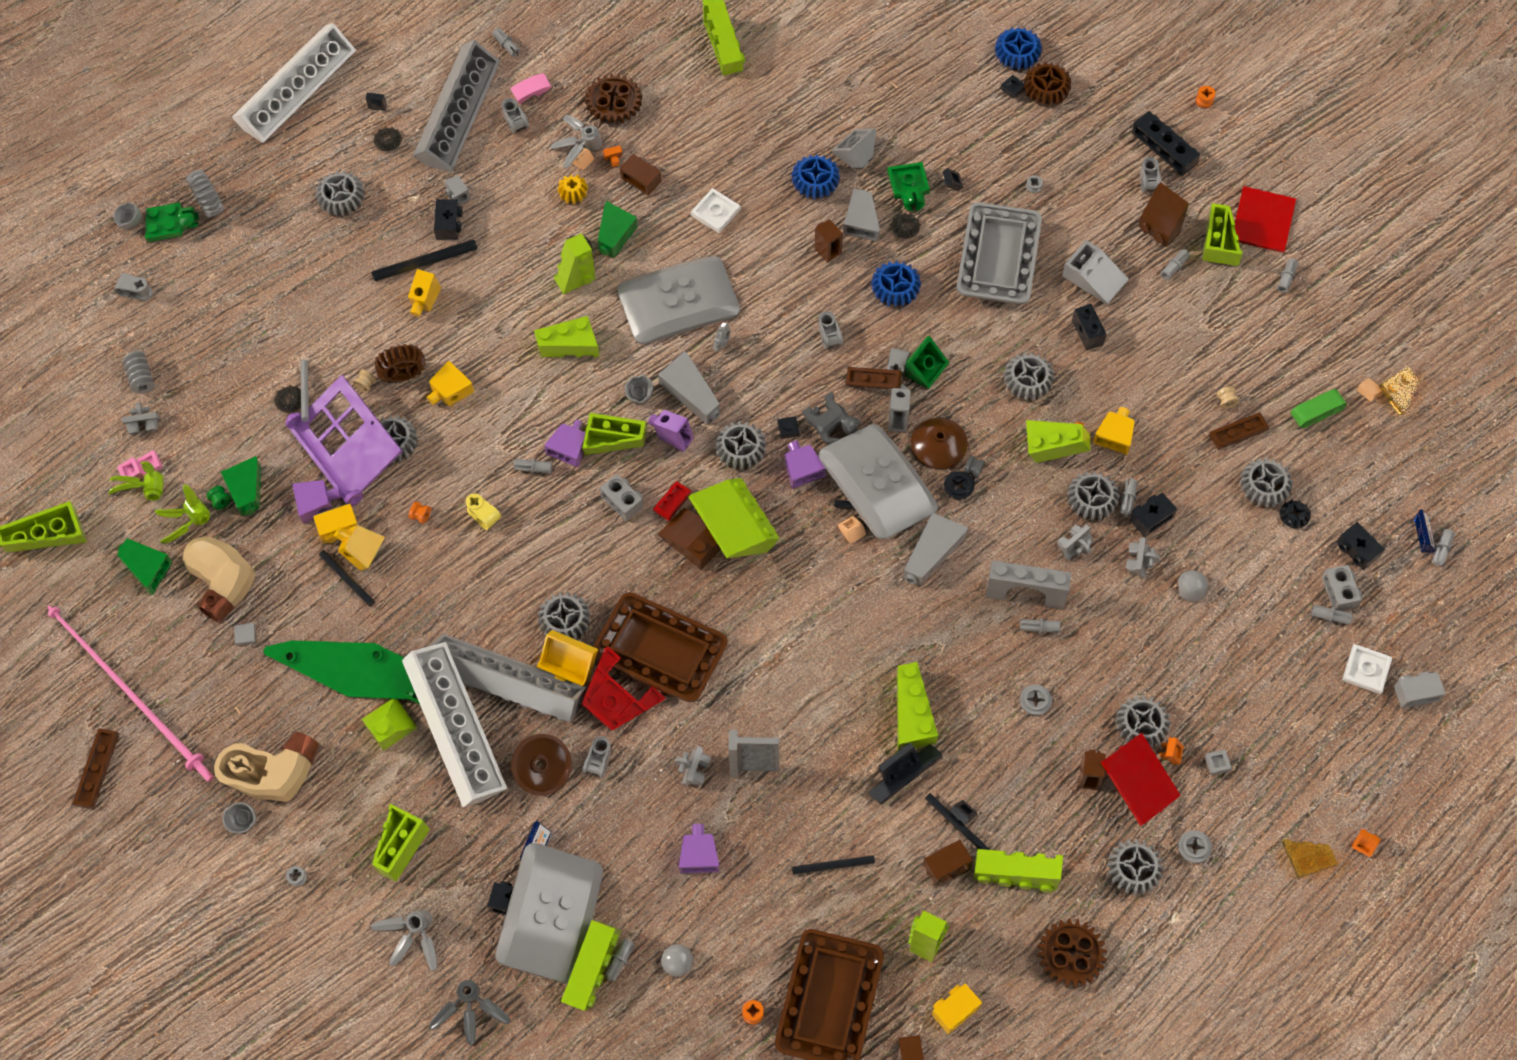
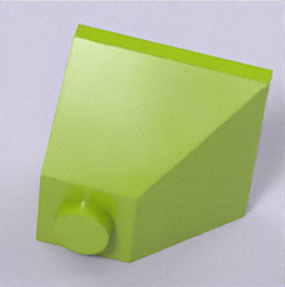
[361,699,417,751]

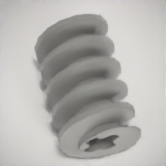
[122,351,155,394]

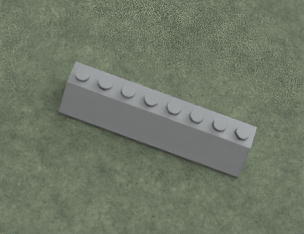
[413,40,500,172]
[428,634,588,722]

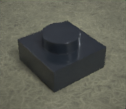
[1000,75,1025,99]
[366,92,387,111]
[943,168,963,191]
[777,416,800,439]
[950,800,978,824]

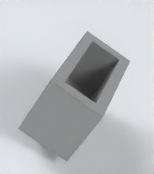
[1394,671,1445,709]

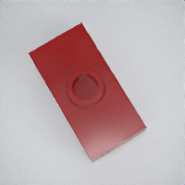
[653,481,692,521]

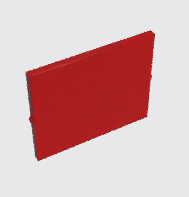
[1234,186,1297,253]
[1101,733,1181,826]

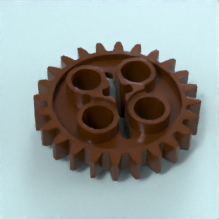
[585,73,642,125]
[1037,918,1107,989]

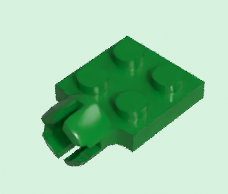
[887,162,930,212]
[145,202,199,242]

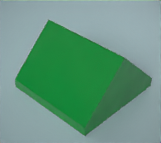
[905,336,950,389]

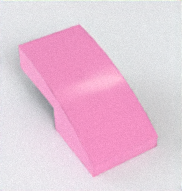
[511,73,552,104]
[117,450,163,483]

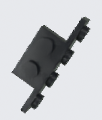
[869,743,942,805]

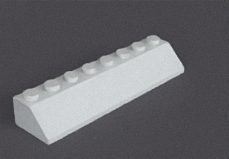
[232,23,356,143]
[402,642,507,808]

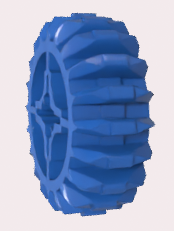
[995,26,1042,71]
[792,154,840,200]
[871,260,921,308]

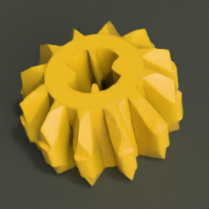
[557,174,588,205]

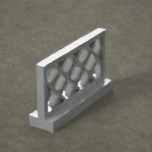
[729,730,779,777]

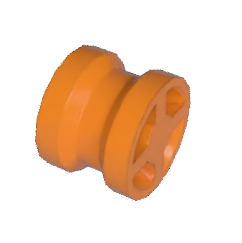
[1196,86,1216,108]
[408,501,431,524]
[742,1000,764,1025]

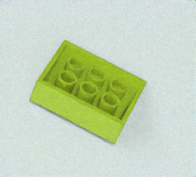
[689,478,780,558]

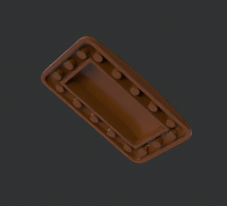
[593,592,728,703]
[775,929,884,1060]

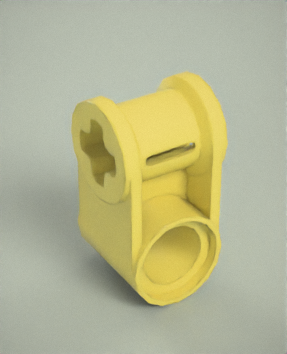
[466,493,502,530]

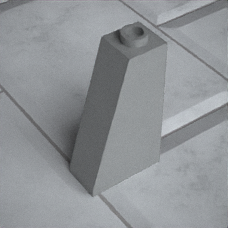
[658,351,720,424]
[903,513,968,586]

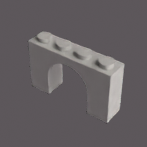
[985,560,1071,610]

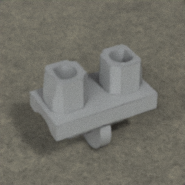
[122,402,161,435]
[1057,525,1093,561]
[1126,537,1160,578]
[675,746,711,786]

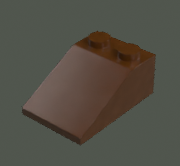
[1138,182,1189,247]
[658,508,721,570]

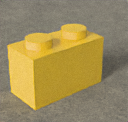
[313,504,358,544]
[932,983,982,1035]

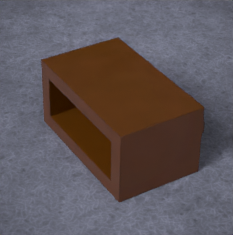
[619,154,662,196]
[814,219,843,263]
[1079,750,1106,790]
[923,839,973,886]

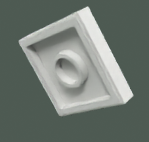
[691,188,741,234]
[1342,644,1392,694]

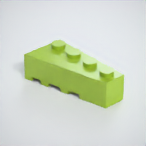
[702,0,745,76]
[0,501,87,553]
[973,849,1063,893]

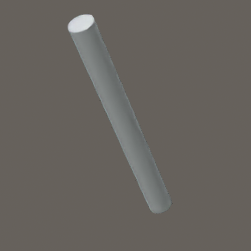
[300,360,309,422]

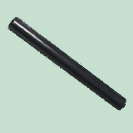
[371,240,477,281]

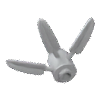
[551,115,602,169]
[371,909,437,971]

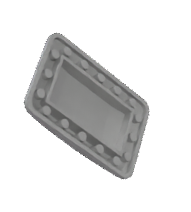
[957,202,1042,304]
[617,256,740,344]
[819,424,938,540]
[495,843,603,984]

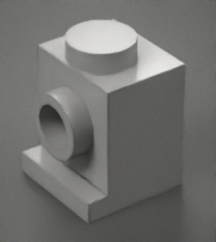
[444,175,471,206]

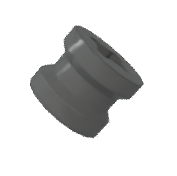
[964,455,985,478]

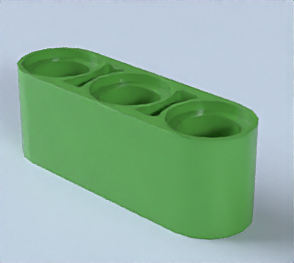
[1290,389,1347,429]

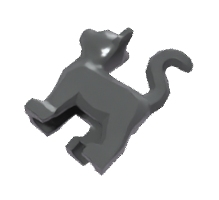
[802,392,860,445]

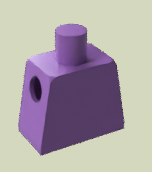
[648,410,694,452]
[544,420,585,468]
[785,441,826,489]
[292,480,341,524]
[679,824,719,874]

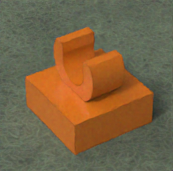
[603,145,622,167]
[1159,738,1184,765]
[1351,829,1381,857]

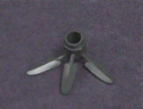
[429,980,510,1045]

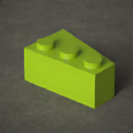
[1202,203,1243,266]
[554,233,596,295]
[534,316,599,357]
[582,413,648,455]
[1026,420,1091,463]
[372,804,430,882]

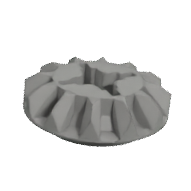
[713,323,731,352]
[1019,685,1052,716]
[1178,830,1212,864]

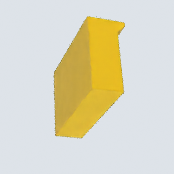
[537,630,598,686]

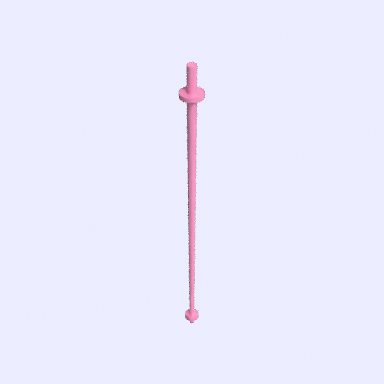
[47,606,214,782]

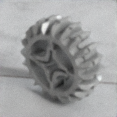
[186,169,223,218]
[315,171,365,217]
[1004,352,1055,401]
[380,414,418,464]
[715,420,766,471]
[1240,457,1293,508]
[1067,470,1120,521]
[537,591,591,640]
[1115,695,1171,748]
[1107,839,1164,895]

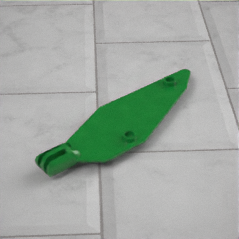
[263,640,420,705]

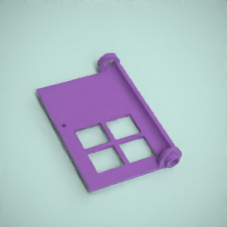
[285,375,403,506]

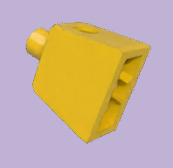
[408,269,441,317]
[426,361,474,406]
[1093,407,1134,455]
[334,525,385,571]

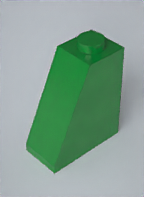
[598,201,638,258]
[221,456,262,516]
[117,538,172,595]

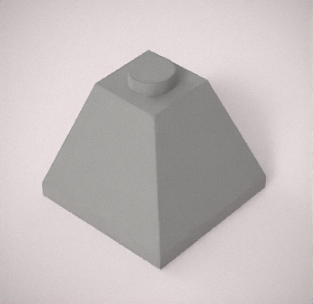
[831,128,876,168]

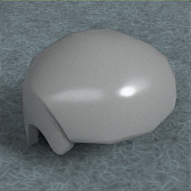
[113,202,141,229]
[625,374,654,404]
[1178,570,1208,602]
[222,802,257,834]
[661,944,694,977]

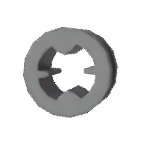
[1026,175,1043,193]
[286,866,307,887]

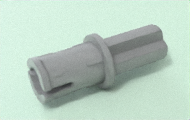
[492,28,521,57]
[1160,249,1190,280]
[1277,258,1299,293]
[513,459,552,474]
[1120,478,1138,516]
[1432,529,1455,566]
[1311,604,1353,624]
[1020,618,1060,634]
[605,939,635,981]

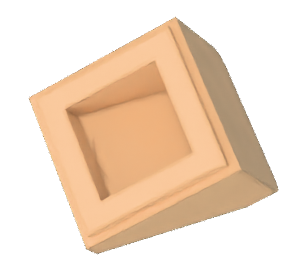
[572,148,594,170]
[1356,378,1383,402]
[838,516,866,543]

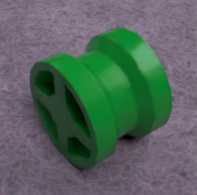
[206,485,231,510]

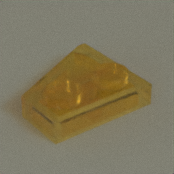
[1379,366,1420,415]
[1281,839,1338,879]

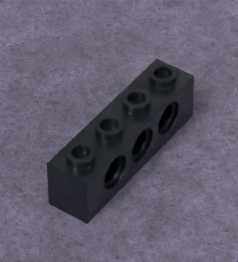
[1131,111,1201,176]

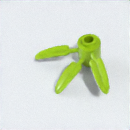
[108,461,164,501]
[155,484,211,543]

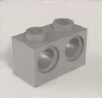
[600,474,643,521]
[1321,565,1362,611]

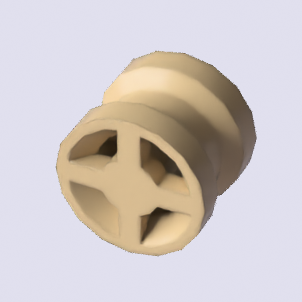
[352,370,376,393]
[1217,386,1240,409]

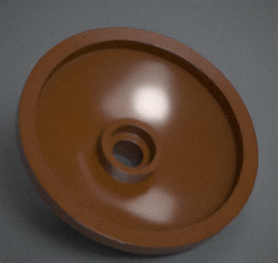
[911,417,968,470]
[511,734,572,796]

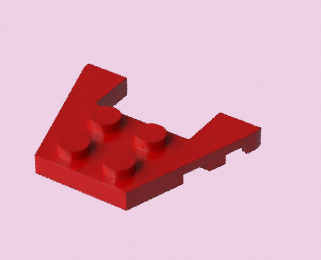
[581,646,665,731]

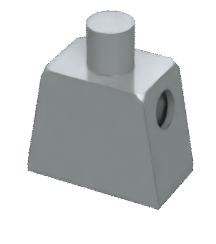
[888,385,910,433]

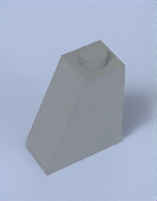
[843,189,880,242]

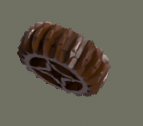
[1024,62,1071,106]
[374,344,426,383]

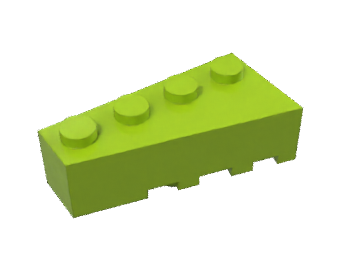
[897,662,938,752]
[908,910,950,962]
[561,920,622,1011]

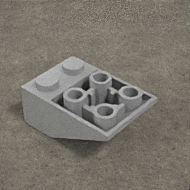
[1062,240,1129,305]

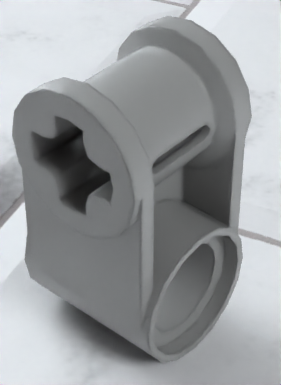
[502,98,530,134]
[1140,157,1162,192]
[114,273,153,301]
[818,311,843,349]
[887,348,910,382]
[583,736,612,778]

